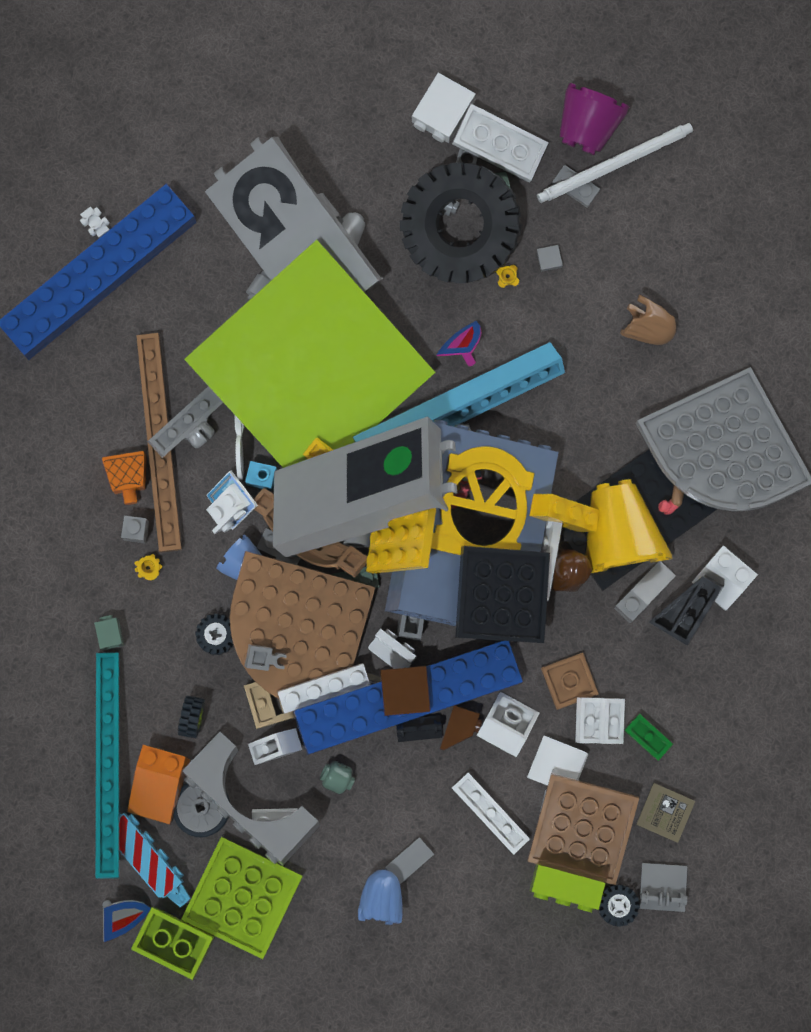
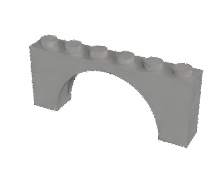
[182,732,320,866]

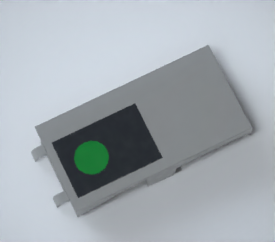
[273,416,457,557]

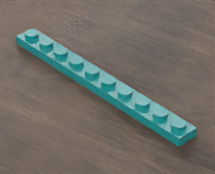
[95,653,119,879]

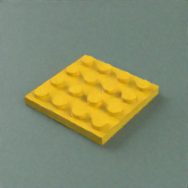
[366,508,436,574]

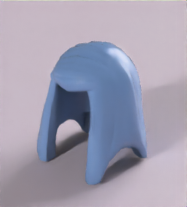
[358,870,403,925]

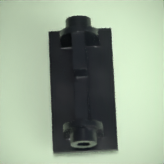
[396,715,443,742]

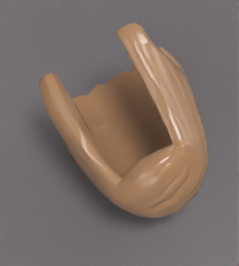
[620,295,676,345]

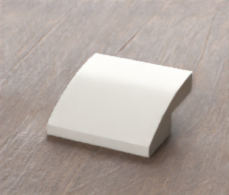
[575,697,625,744]
[527,736,588,786]

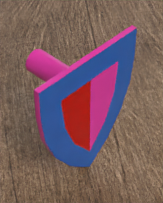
[436,321,482,366]

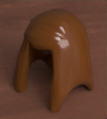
[551,549,592,592]

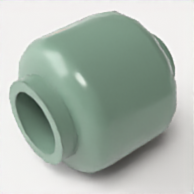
[320,761,355,794]

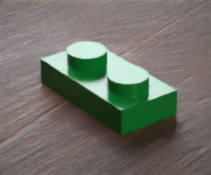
[624,714,673,761]

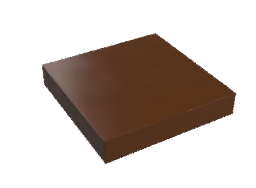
[380,666,430,716]

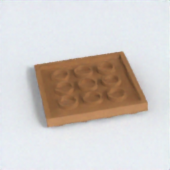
[528,773,639,885]

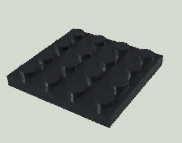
[455,546,550,643]

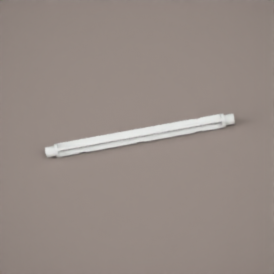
[537,123,693,203]

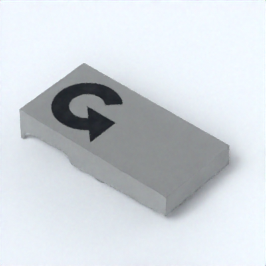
[205,137,383,293]

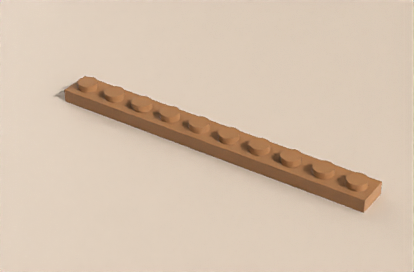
[136,333,182,553]

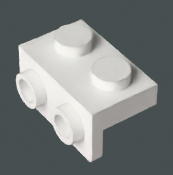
[368,628,416,669]

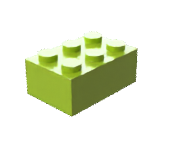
[529,864,605,913]
[131,907,215,980]

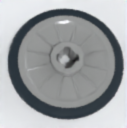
[173,783,230,838]

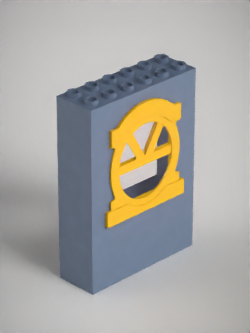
[385,420,558,626]

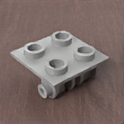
[640,863,687,912]

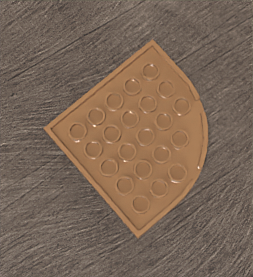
[230,551,375,707]

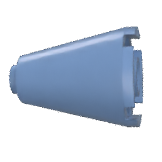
[216,535,262,580]

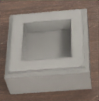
[537,245,563,272]

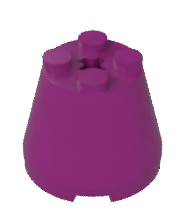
[559,83,630,155]

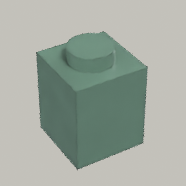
[94,615,125,650]

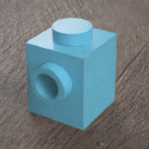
[245,461,277,491]

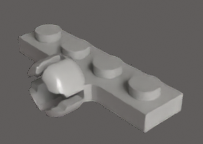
[147,386,223,458]

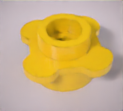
[496,265,519,288]

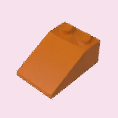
[127,745,190,825]

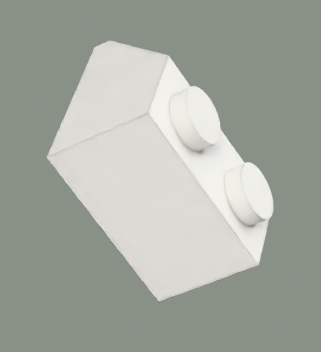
[692,546,758,611]
[477,692,539,757]

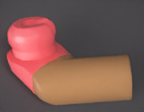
[658,485,684,515]

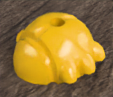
[134,554,162,581]

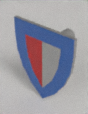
[102,900,151,942]

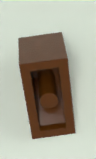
[440,706,482,751]

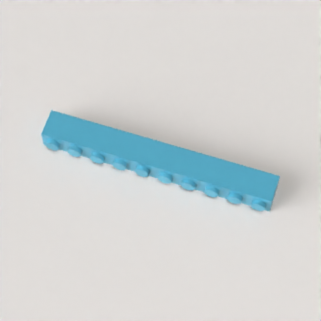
[353,342,565,442]

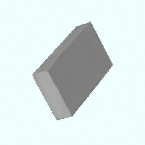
[386,837,434,884]

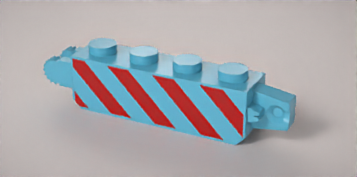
[119,812,191,907]

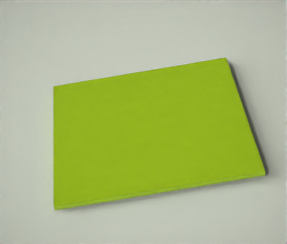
[184,239,436,468]

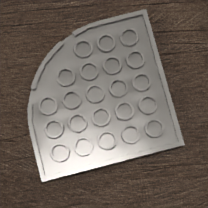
[636,367,811,511]

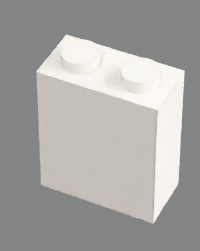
[412,73,476,143]

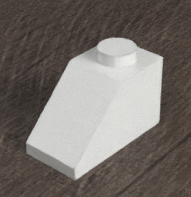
[248,728,302,765]

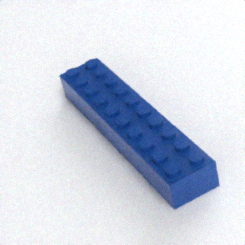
[0,184,197,360]
[293,641,523,755]

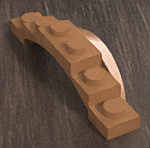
[254,488,367,577]

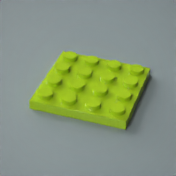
[181,837,303,959]

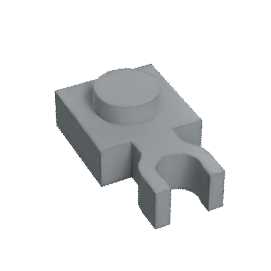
[245,644,287,671]

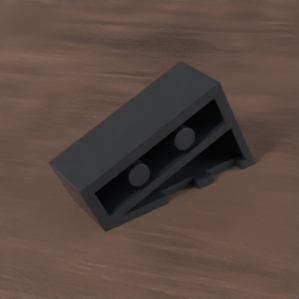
[649,575,724,645]

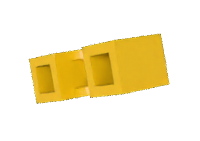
[529,494,600,532]

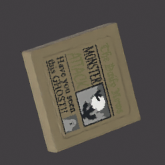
[636,783,695,843]

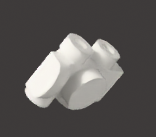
[80,207,110,238]

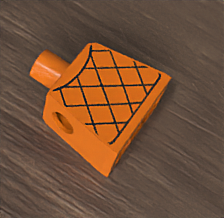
[102,451,147,505]

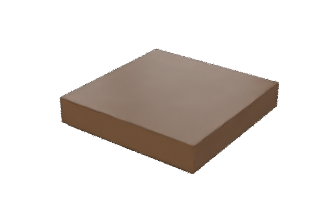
[541,653,599,710]

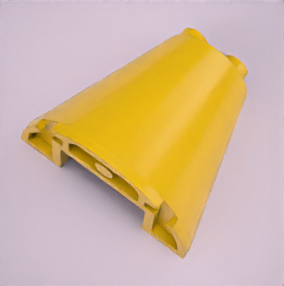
[585,479,673,573]

